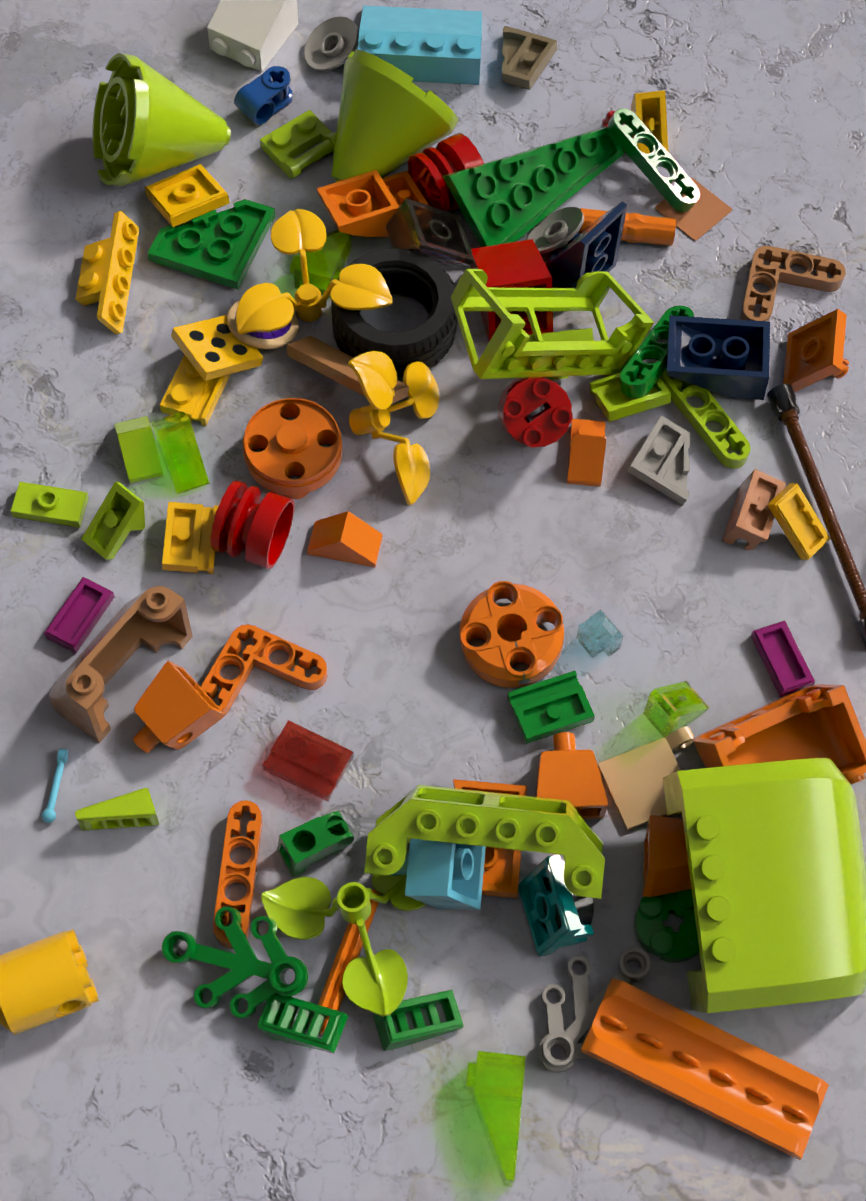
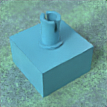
[391,838,486,910]

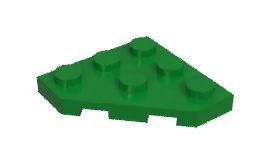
[147,199,275,290]

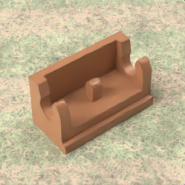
[722,469,786,550]

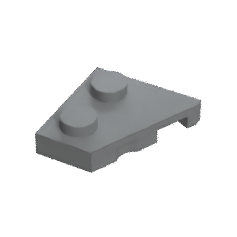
[627,415,690,506]

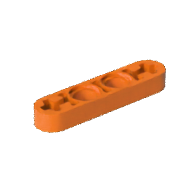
[213,800,263,949]

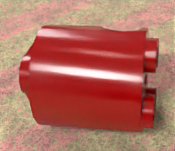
[498,377,573,447]

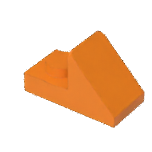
[567,419,607,487]

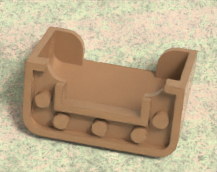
[49,586,193,743]

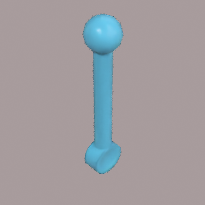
[41,748,68,823]

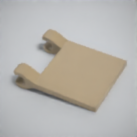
[598,726,694,831]

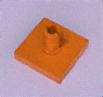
[783,309,849,393]

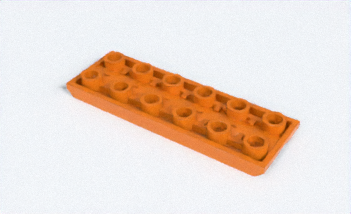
[580,979,829,1160]

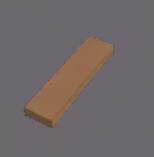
[287,335,409,404]

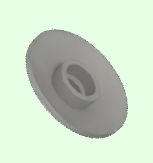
[304,16,359,71]
[527,207,584,254]

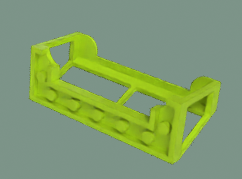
[451,269,654,379]

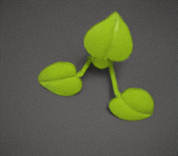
[261,850,426,1017]

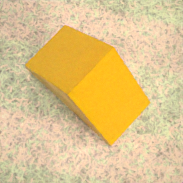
[630,90,669,154]

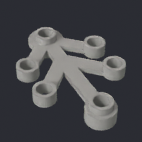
[538,947,651,1073]

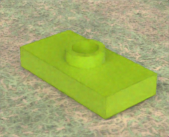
[10,481,89,528]

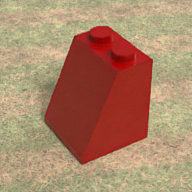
[469,239,553,342]

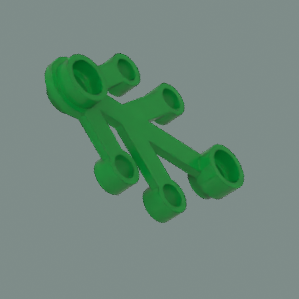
[162,906,308,1018]

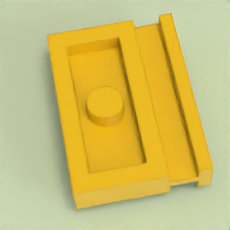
[160,355,231,426]
[162,502,218,574]

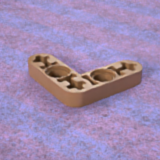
[740,246,846,322]

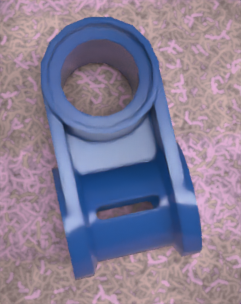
[234,66,293,125]

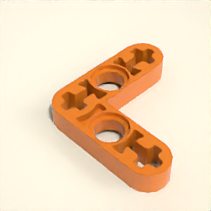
[201,624,328,715]

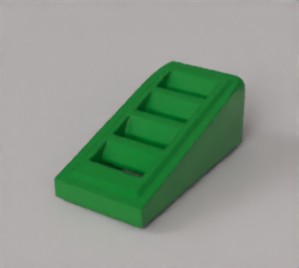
[374,990,464,1051]
[258,993,348,1054]

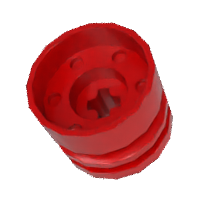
[408,133,484,218]
[210,480,295,569]

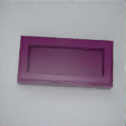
[44,577,115,653]
[751,620,815,698]

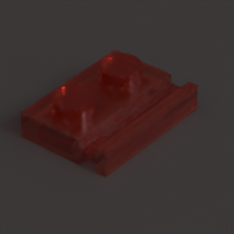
[262,720,354,802]

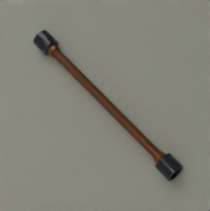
[767,384,866,648]

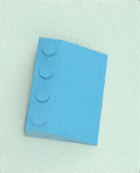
[358,5,482,85]

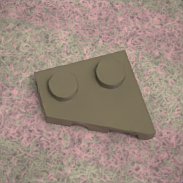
[502,26,557,90]

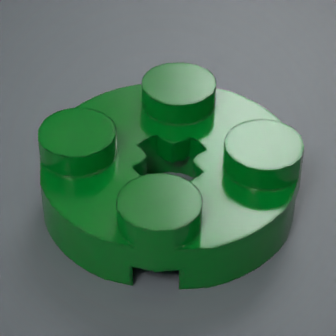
[634,889,699,963]

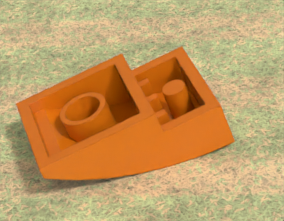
[317,170,432,237]

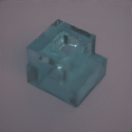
[576,610,623,658]

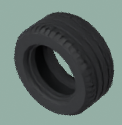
[331,248,457,378]

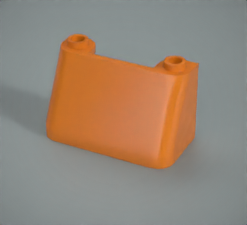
[693,684,866,784]

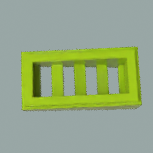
[75,787,160,831]

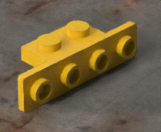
[75,211,139,334]

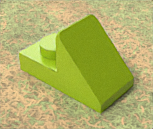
[81,482,145,560]

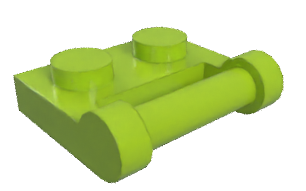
[260,109,336,179]

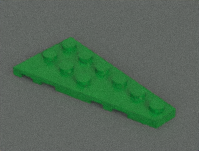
[443,127,624,247]

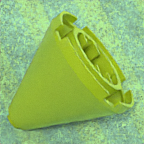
[331,49,459,182]
[92,53,231,187]

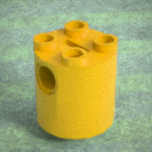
[0,929,99,1035]

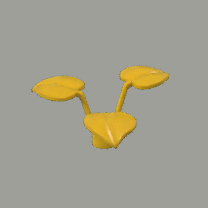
[236,209,393,334]
[348,351,440,505]

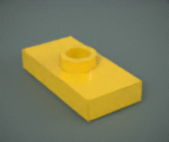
[767,483,830,560]

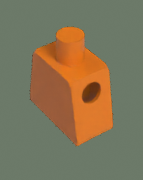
[132,661,225,753]
[535,732,608,819]

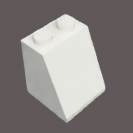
[207,0,298,72]

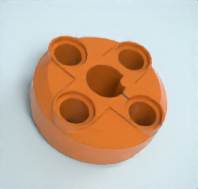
[243,398,343,499]
[459,581,564,688]

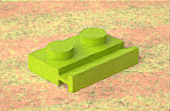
[589,373,671,422]

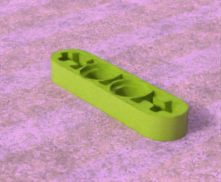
[661,368,751,469]

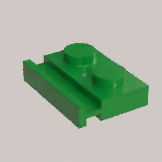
[507,670,595,744]

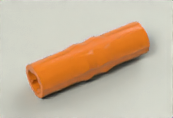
[578,208,676,246]

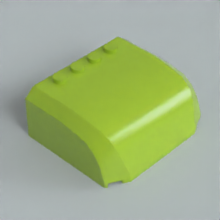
[663,758,866,1013]

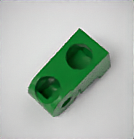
[277,811,355,877]

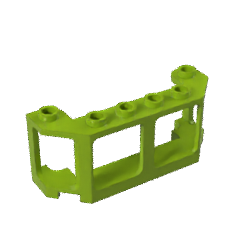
[364,785,605,899]

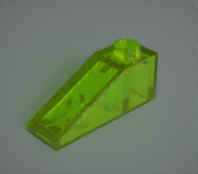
[466,1051,526,1187]

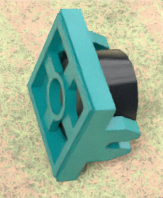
[518,855,594,957]

